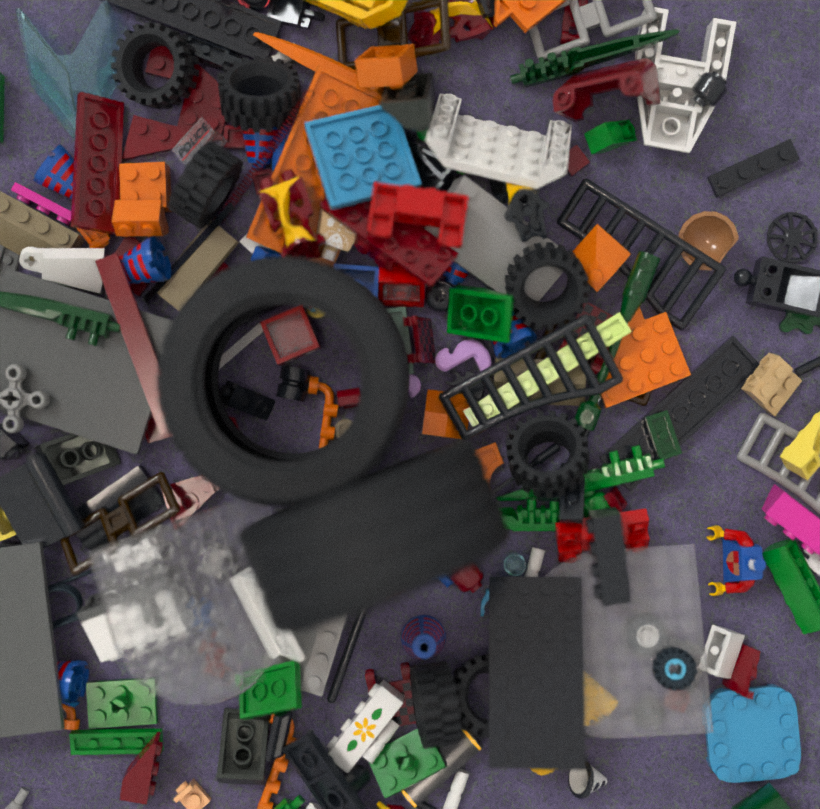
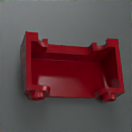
[553,58,661,122]

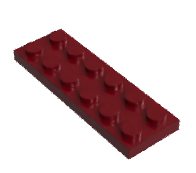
[71,92,124,235]

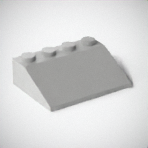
[260,619,346,697]

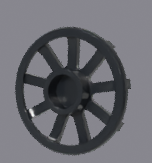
[767,212,818,263]

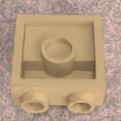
[741,353,802,416]

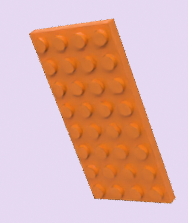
[245,65,382,268]

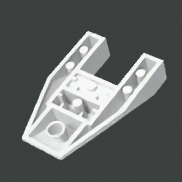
[635,7,736,153]

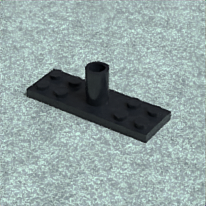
[282,730,370,809]

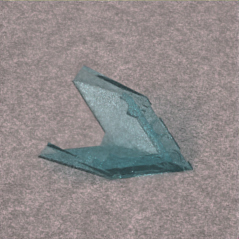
[16,1,119,141]

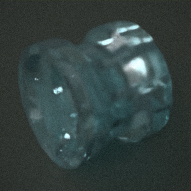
[502,552,526,576]

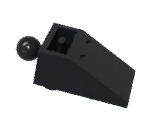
[734,257,820,317]

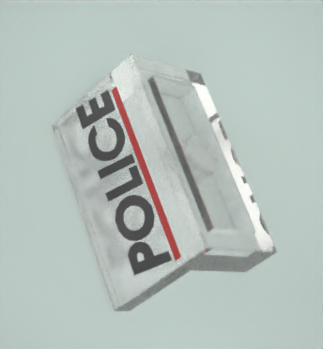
[172,116,228,166]

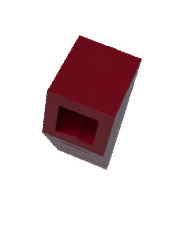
[119,732,163,805]

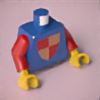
[706,525,766,596]

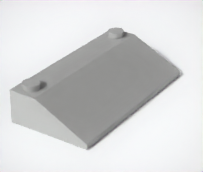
[424,176,563,301]

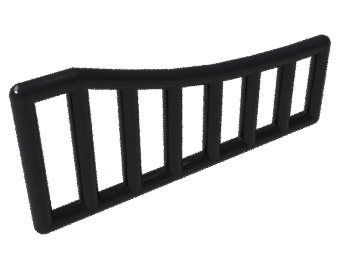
[557,178,726,330]
[439,314,623,440]

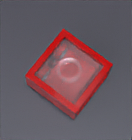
[378,264,425,308]
[260,305,322,366]

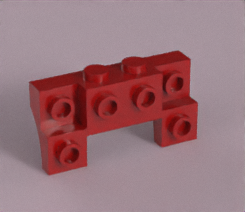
[367,182,469,249]
[555,508,650,563]

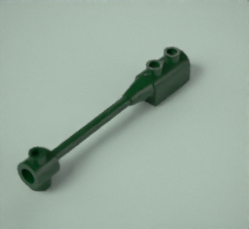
[574,251,660,431]

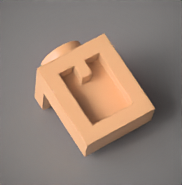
[173,779,212,809]

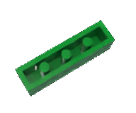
[762,538,820,634]

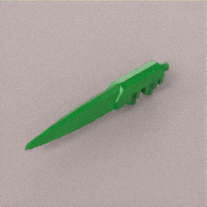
[495,445,665,501]
[500,497,560,531]

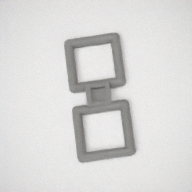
[529,0,657,61]

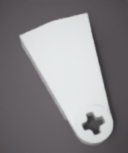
[19,247,105,293]

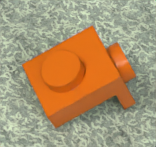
[76,228,111,248]

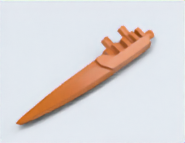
[253,32,384,95]

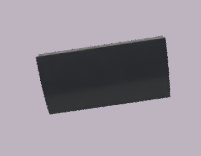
[76,465,166,554]

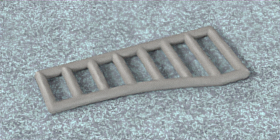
[737,413,820,515]

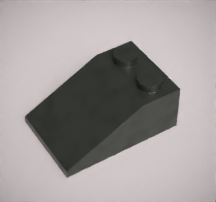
[35,433,121,485]
[217,708,269,785]

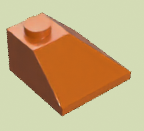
[572,223,631,292]
[422,389,470,439]

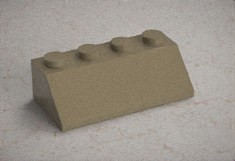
[0,191,85,261]

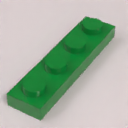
[69,728,164,755]

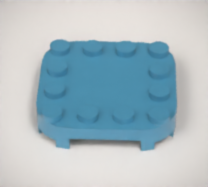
[702,684,801,783]

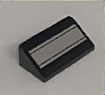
[265,711,293,761]

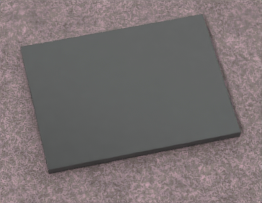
[0,268,172,455]
[0,542,65,738]

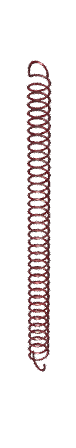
[213,90,314,223]

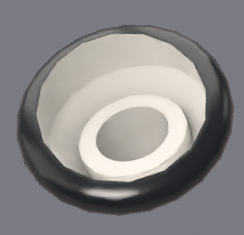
[568,759,608,799]

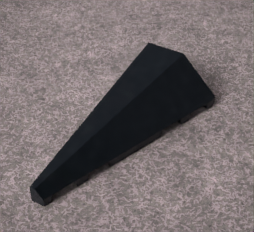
[406,139,457,192]

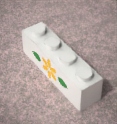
[326,679,405,773]

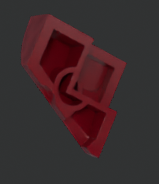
[721,643,760,700]

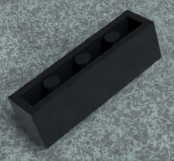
[585,507,631,607]

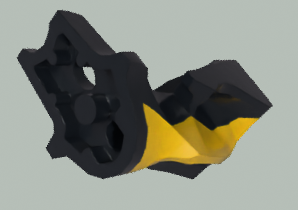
[488,178,550,243]

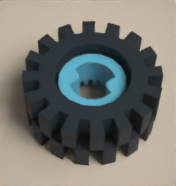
[652,647,697,691]

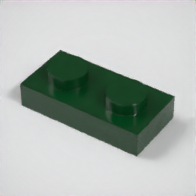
[644,410,682,460]

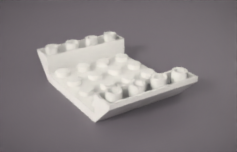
[426,94,572,189]

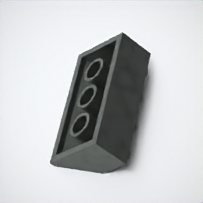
[380,72,435,131]

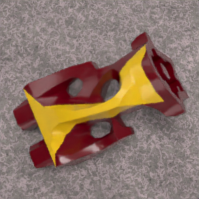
[407,0,496,48]
[259,169,326,259]

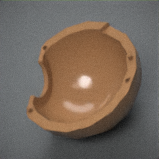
[679,211,739,270]

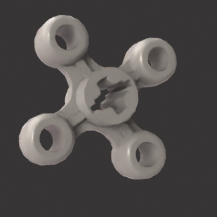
[0,364,50,433]

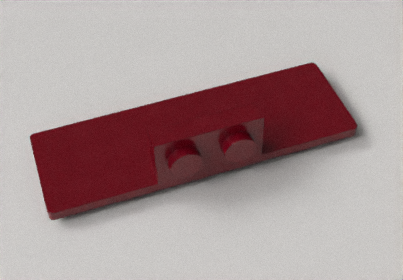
[320,197,458,287]

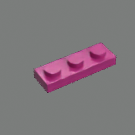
[11,182,71,226]

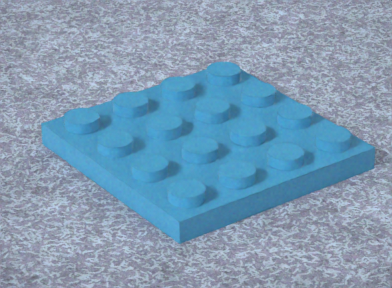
[304,105,421,210]

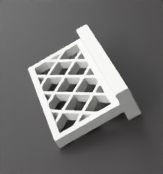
[229,567,305,662]

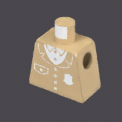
[316,208,355,262]

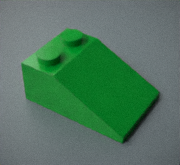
[447,285,513,343]

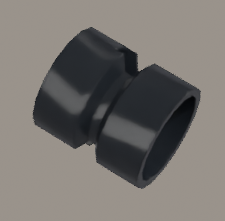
[276,365,311,402]

